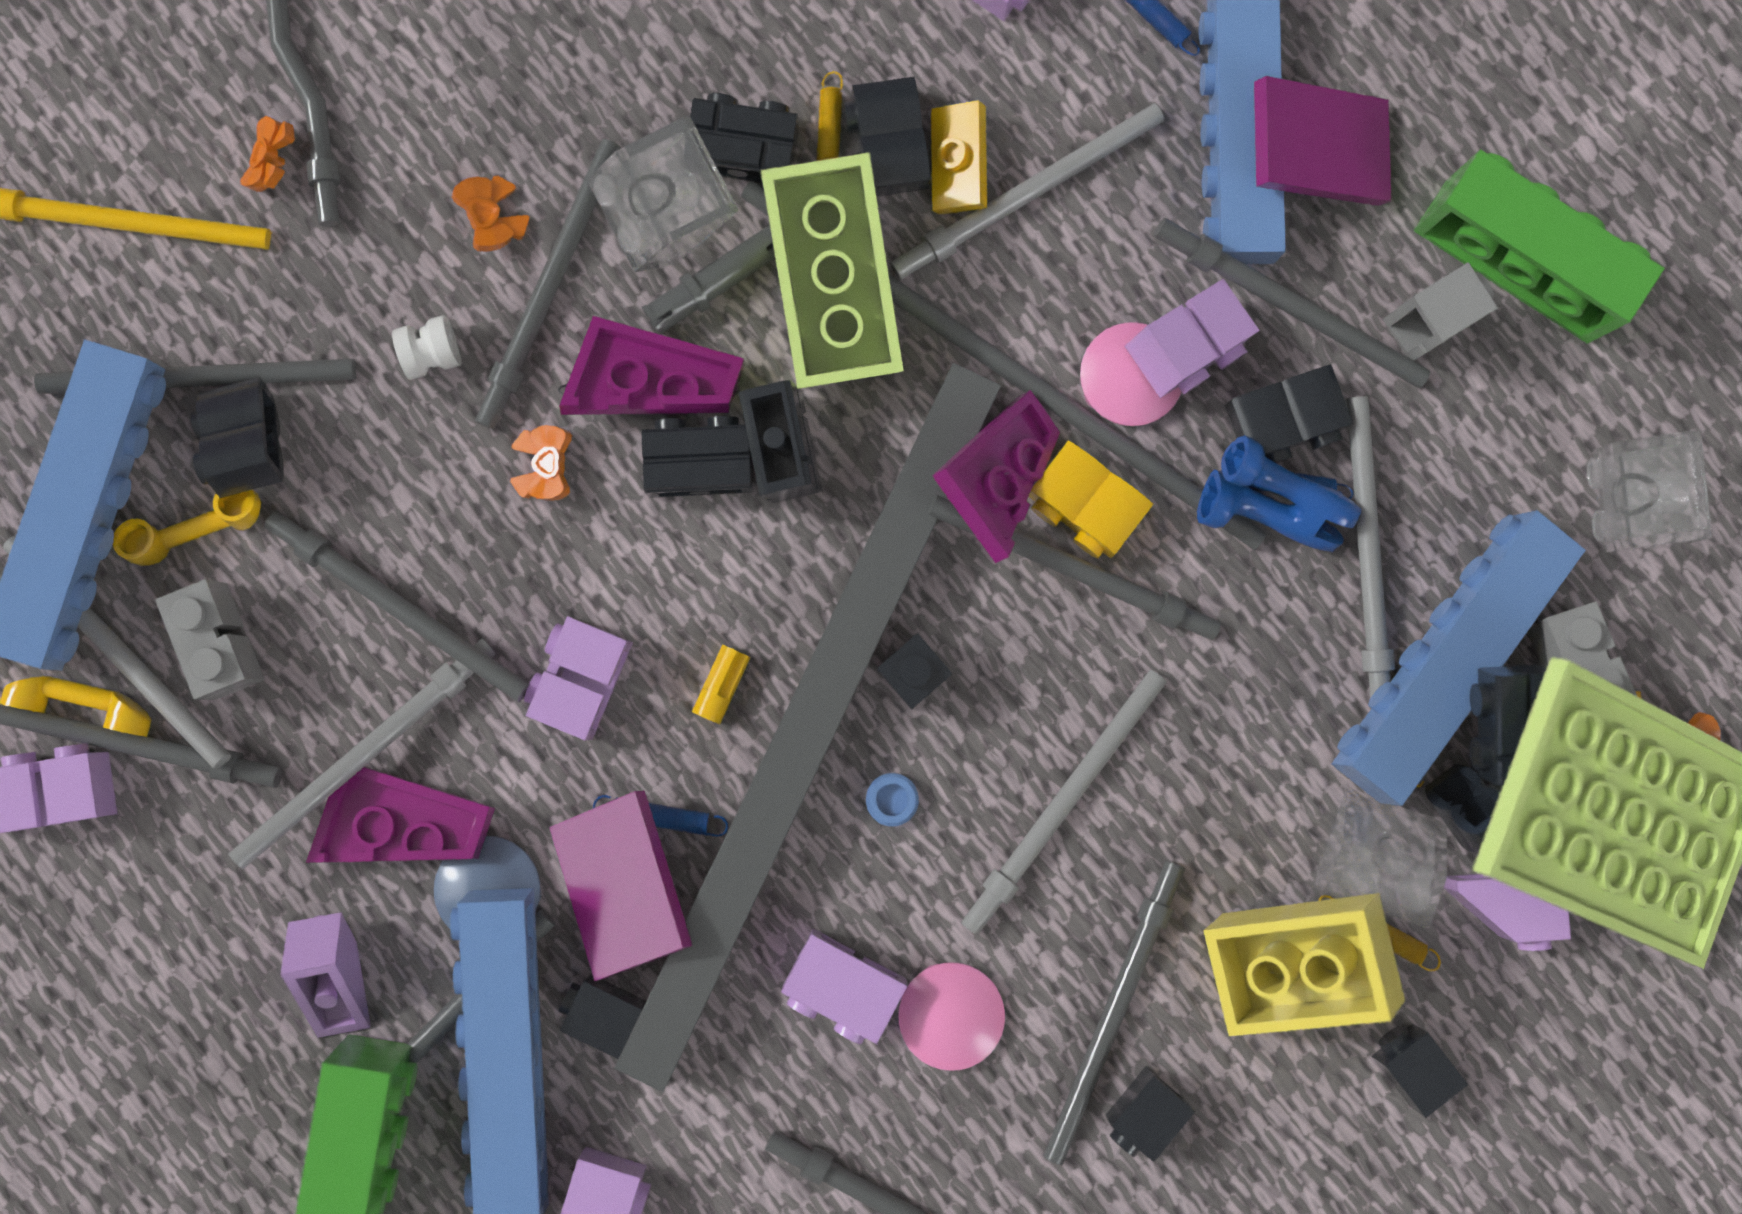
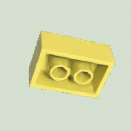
[1203,893,1405,1036]

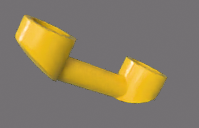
[113,490,261,566]
[0,676,152,737]

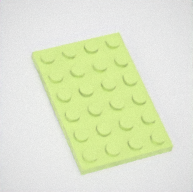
[1473,657,1742,969]

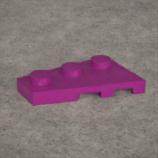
[559,316,744,415]
[932,390,1060,563]
[306,766,495,863]

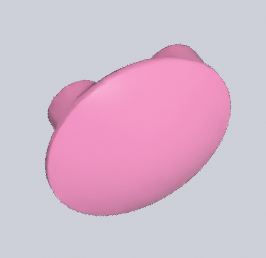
[1080,322,1181,426]
[898,962,1005,1071]

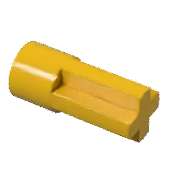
[691,644,751,724]

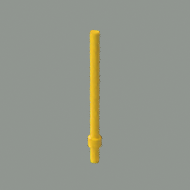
[0,188,272,250]

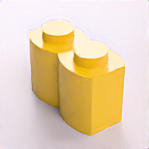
[1029,440,1153,559]

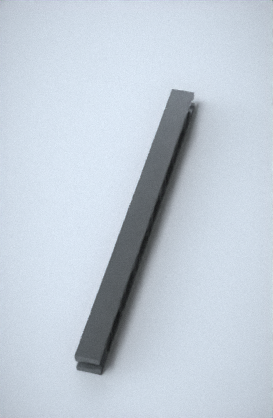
[614,363,1001,1092]

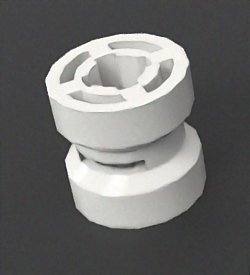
[392,315,462,380]

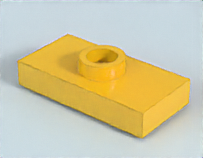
[931,100,987,214]

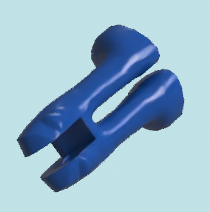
[1197,435,1361,552]

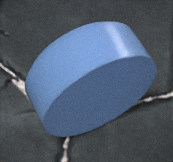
[866,773,919,826]

